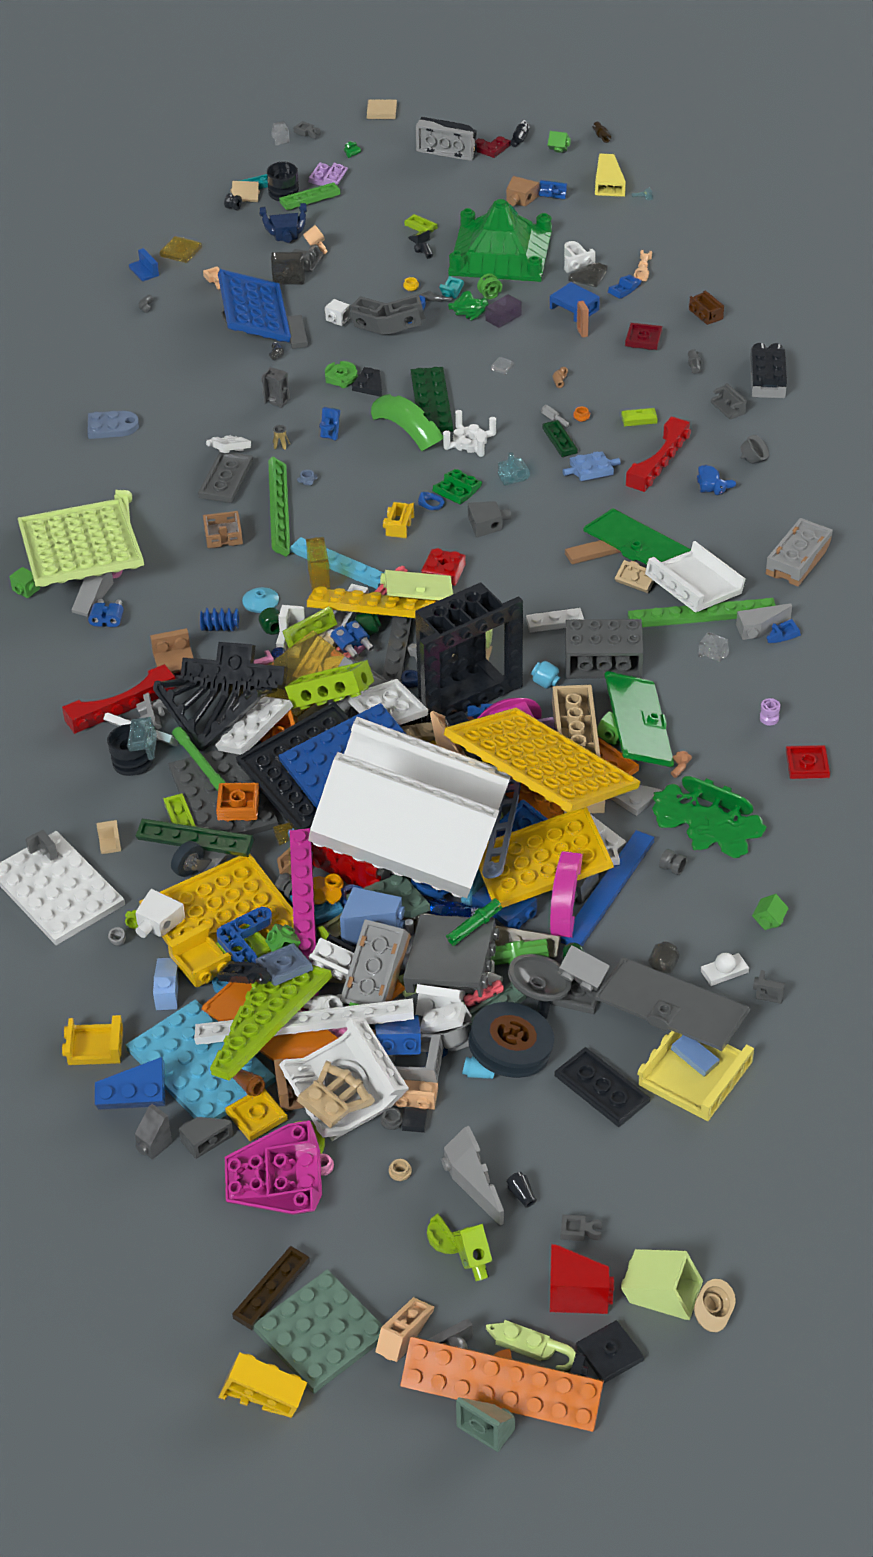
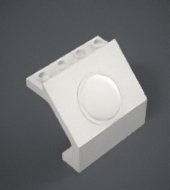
[279,1018,409,1141]

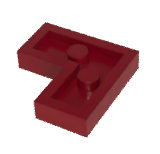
[475,136,511,158]

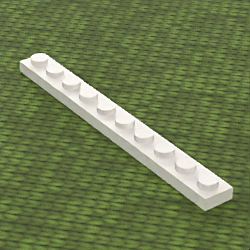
[194,999,414,1045]

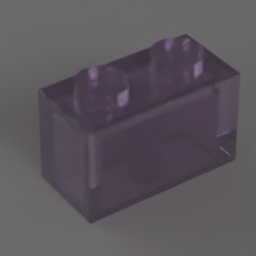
[485,294,522,328]

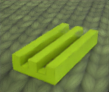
[404,214,438,232]

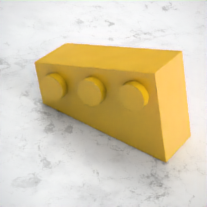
[218,1352,307,1418]

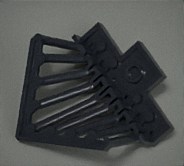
[153,642,288,752]

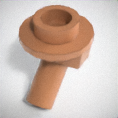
[671,751,692,778]

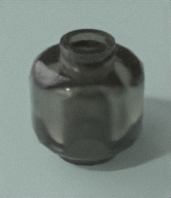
[648,941,680,973]

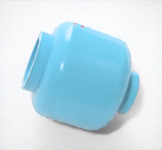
[531,661,561,689]

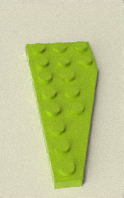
[210,965,332,1081]

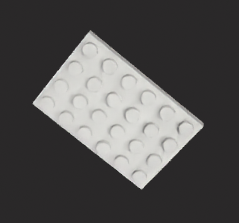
[0,831,125,945]

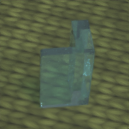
[127,717,157,760]

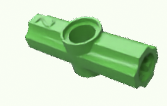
[491,938,549,965]

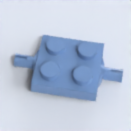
[563,451,621,481]

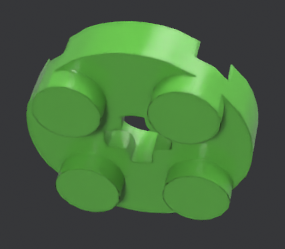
[325,361,358,388]

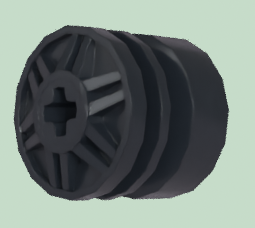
[267,161,299,201]
[107,724,153,776]

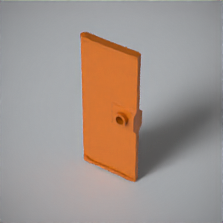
[202,982,338,1062]

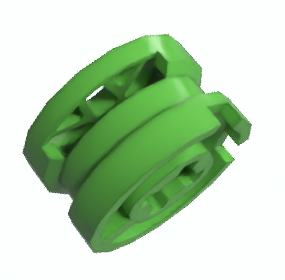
[477,274,502,299]

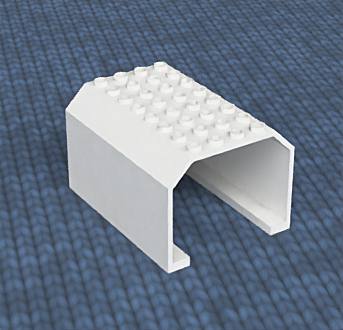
[308,717,511,898]

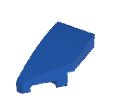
[767,619,801,643]

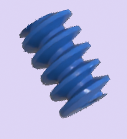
[200,608,239,631]

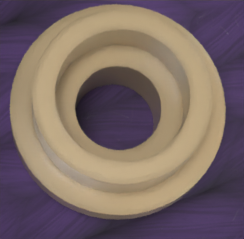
[389,1159,412,1181]

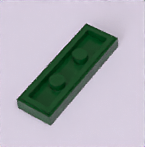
[542,420,578,457]

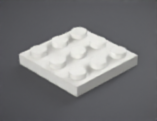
[347,679,428,725]

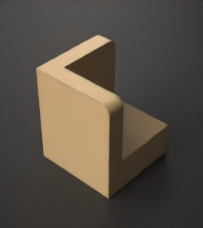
[97,820,121,854]

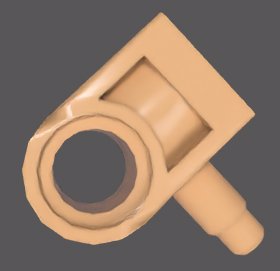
[303,225,328,254]

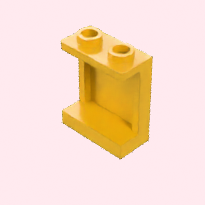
[167,923,231,987]
[62,1015,123,1065]

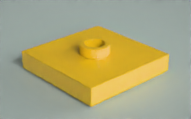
[225,1088,288,1142]

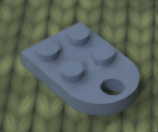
[88,411,139,439]

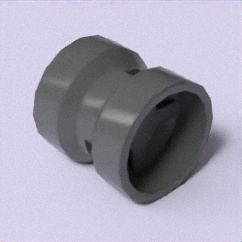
[659,849,687,875]
[275,873,292,900]

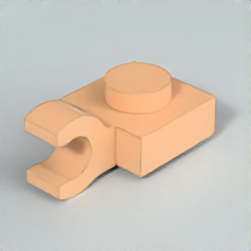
[203,267,220,290]

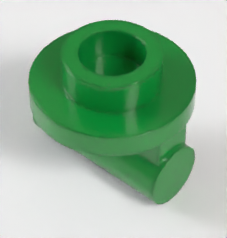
[344,141,361,158]

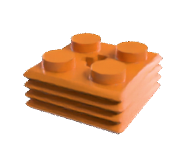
[216,783,260,822]

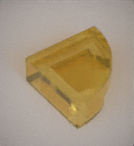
[273,823,292,845]

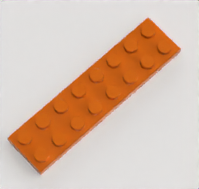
[400,1336,604,1432]

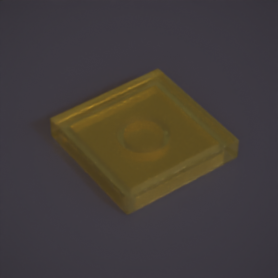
[160,236,202,263]

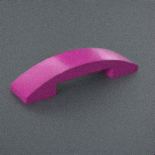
[550,851,583,938]

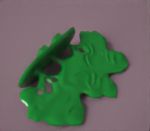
[652,776,767,858]

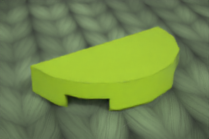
[427,1213,458,1254]

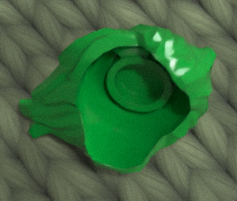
[448,291,489,321]

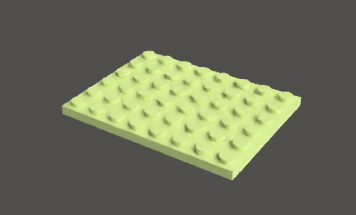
[18,498,144,587]

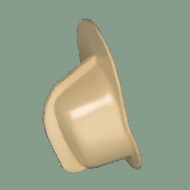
[694,1279,735,1332]

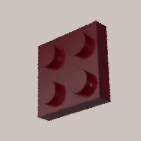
[625,323,663,350]

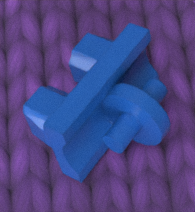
[539,180,567,199]
[319,407,340,441]

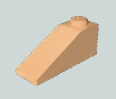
[375,1297,434,1362]

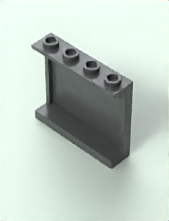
[403,915,500,997]

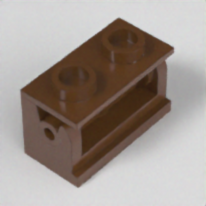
[689,290,724,325]

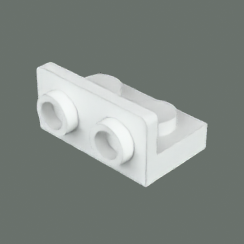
[309,938,354,980]

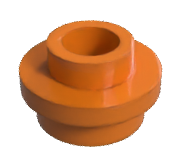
[573,406,590,422]

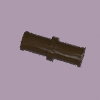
[592,121,611,143]

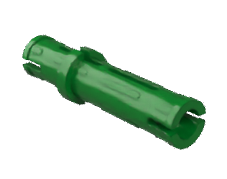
[446,898,502,946]

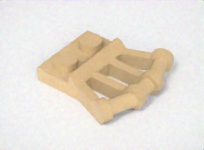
[297,1060,375,1128]

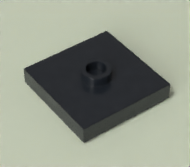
[576,1320,644,1383]

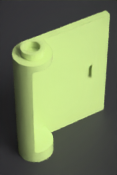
[380,570,453,600]

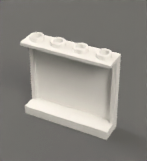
[645,541,746,613]

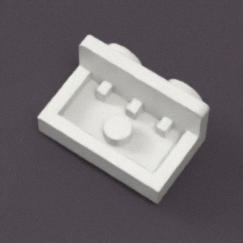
[420,1002,472,1034]

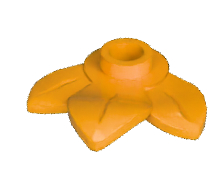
[313,874,344,905]

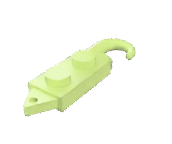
[486,1320,576,1371]

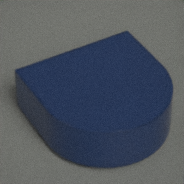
[401,670,418,688]

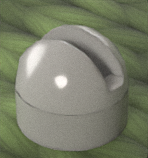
[108,927,126,946]

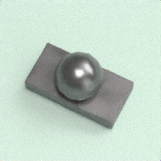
[427,1319,473,1349]

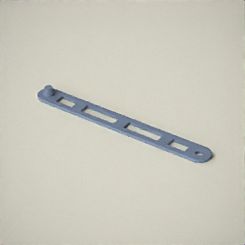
[482,778,522,879]

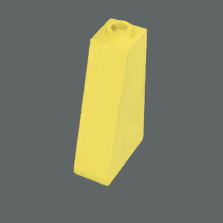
[595,154,626,197]

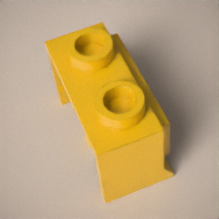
[383,502,414,538]

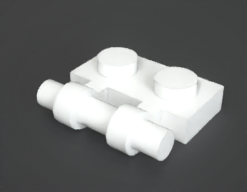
[206,435,251,453]

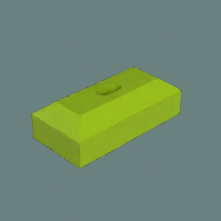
[621,408,658,426]

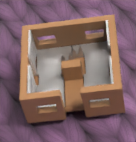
[203,511,243,548]

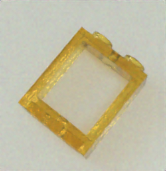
[306,537,330,591]

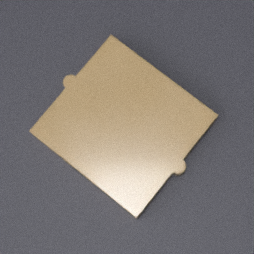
[231,181,260,202]

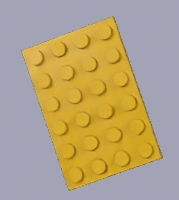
[478,807,614,908]

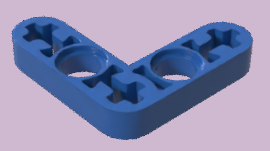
[216,907,272,963]

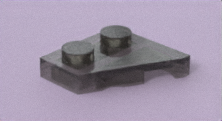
[568,262,607,287]

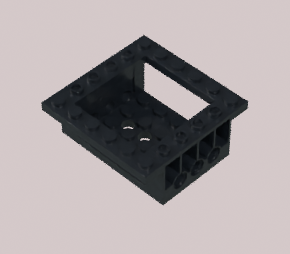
[415,582,523,723]

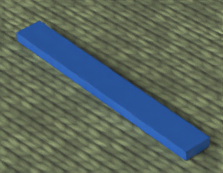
[561,830,654,946]

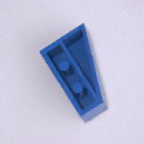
[95,1057,165,1110]

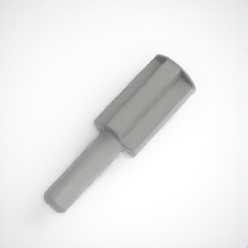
[541,405,569,427]

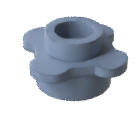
[297,469,318,485]

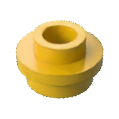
[403,277,419,291]

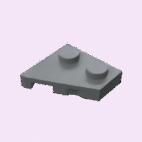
[609,785,662,816]

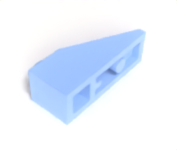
[153,958,179,1010]

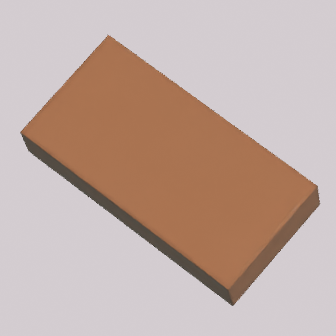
[577,301,589,337]

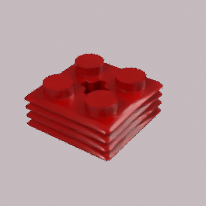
[421,548,466,586]

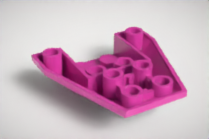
[225,1120,322,1215]

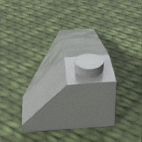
[441,1126,504,1226]

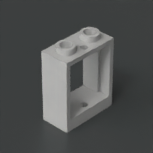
[388,1034,444,1083]

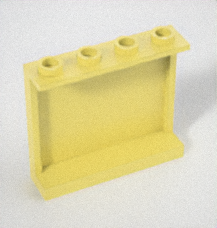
[638,1031,754,1121]

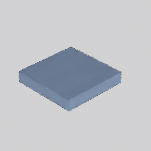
[255,943,313,986]

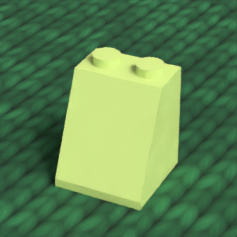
[621,1249,703,1320]

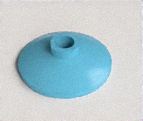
[243,587,279,613]

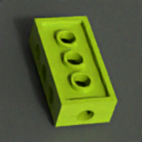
[285,660,375,710]

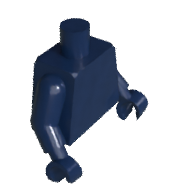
[259,203,307,243]

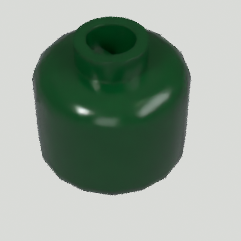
[258,607,280,635]
[355,613,381,636]

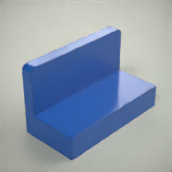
[129,248,159,281]

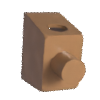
[506,176,539,206]

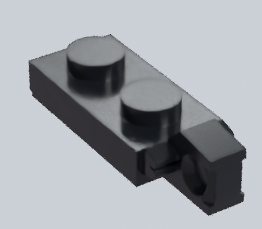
[217,961,272,984]

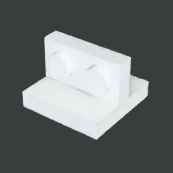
[415,984,466,1016]

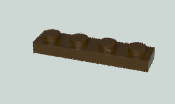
[232,1246,310,1330]

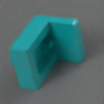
[439,276,464,299]

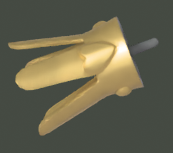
[273,425,290,450]

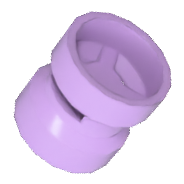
[760,698,780,726]

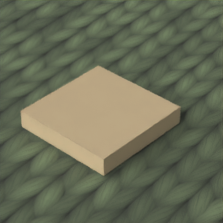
[367,100,397,119]

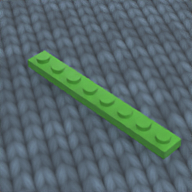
[268,456,290,557]
[628,598,776,627]

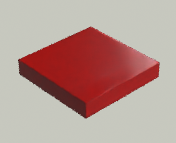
[786,745,830,779]

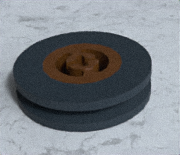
[468,1002,554,1078]

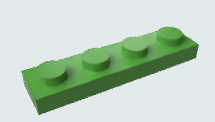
[279,182,340,210]

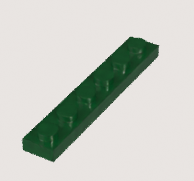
[136,818,255,857]

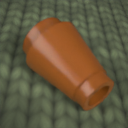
[233,1069,265,1096]

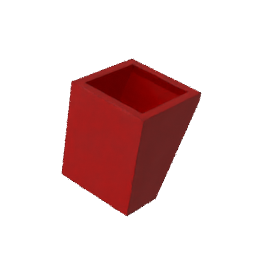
[550,1244,614,1314]

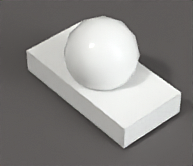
[701,953,749,986]

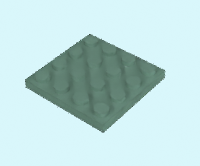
[253,1269,383,1394]

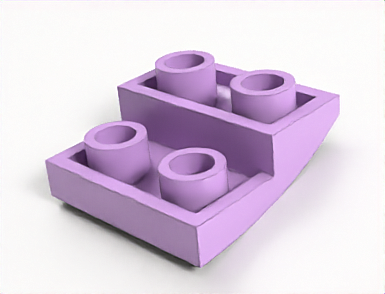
[308,162,348,186]

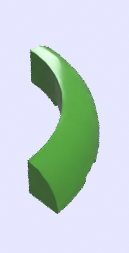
[371,394,443,451]

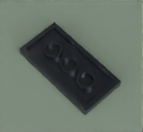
[554,1047,650,1127]

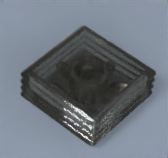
[271,252,305,285]

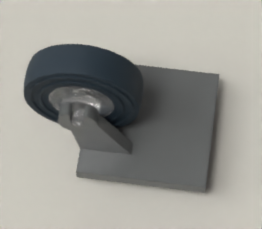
[171,826,229,877]

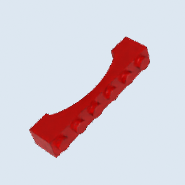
[626,416,691,492]
[62,664,176,734]

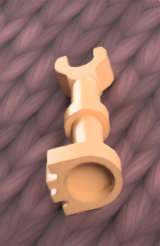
[634,250,652,282]

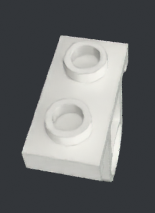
[564,241,595,273]

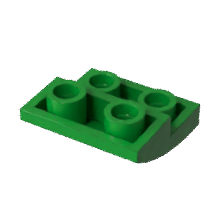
[432,469,482,504]

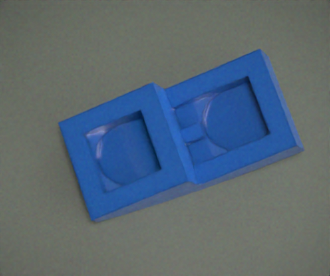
[608,275,642,299]

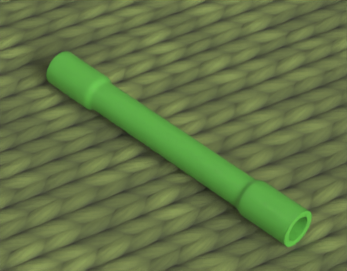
[172,727,226,791]

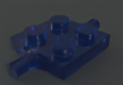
[426,898,478,917]

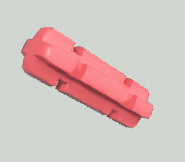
[463,980,504,1008]

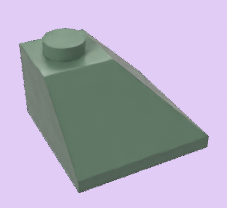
[456,1397,515,1452]

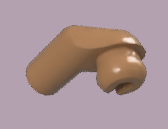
[553,367,568,388]

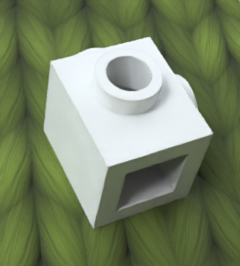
[325,299,351,326]

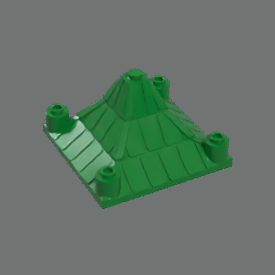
[448,199,552,282]

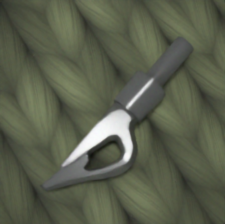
[419,291,453,302]

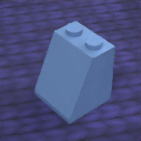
[340,887,405,946]

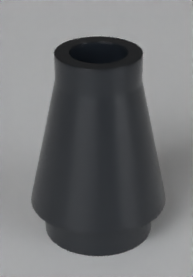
[506,1172,537,1208]

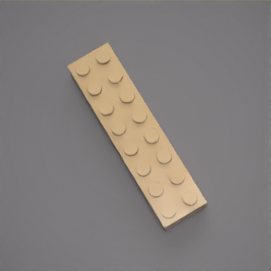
[552,685,605,813]

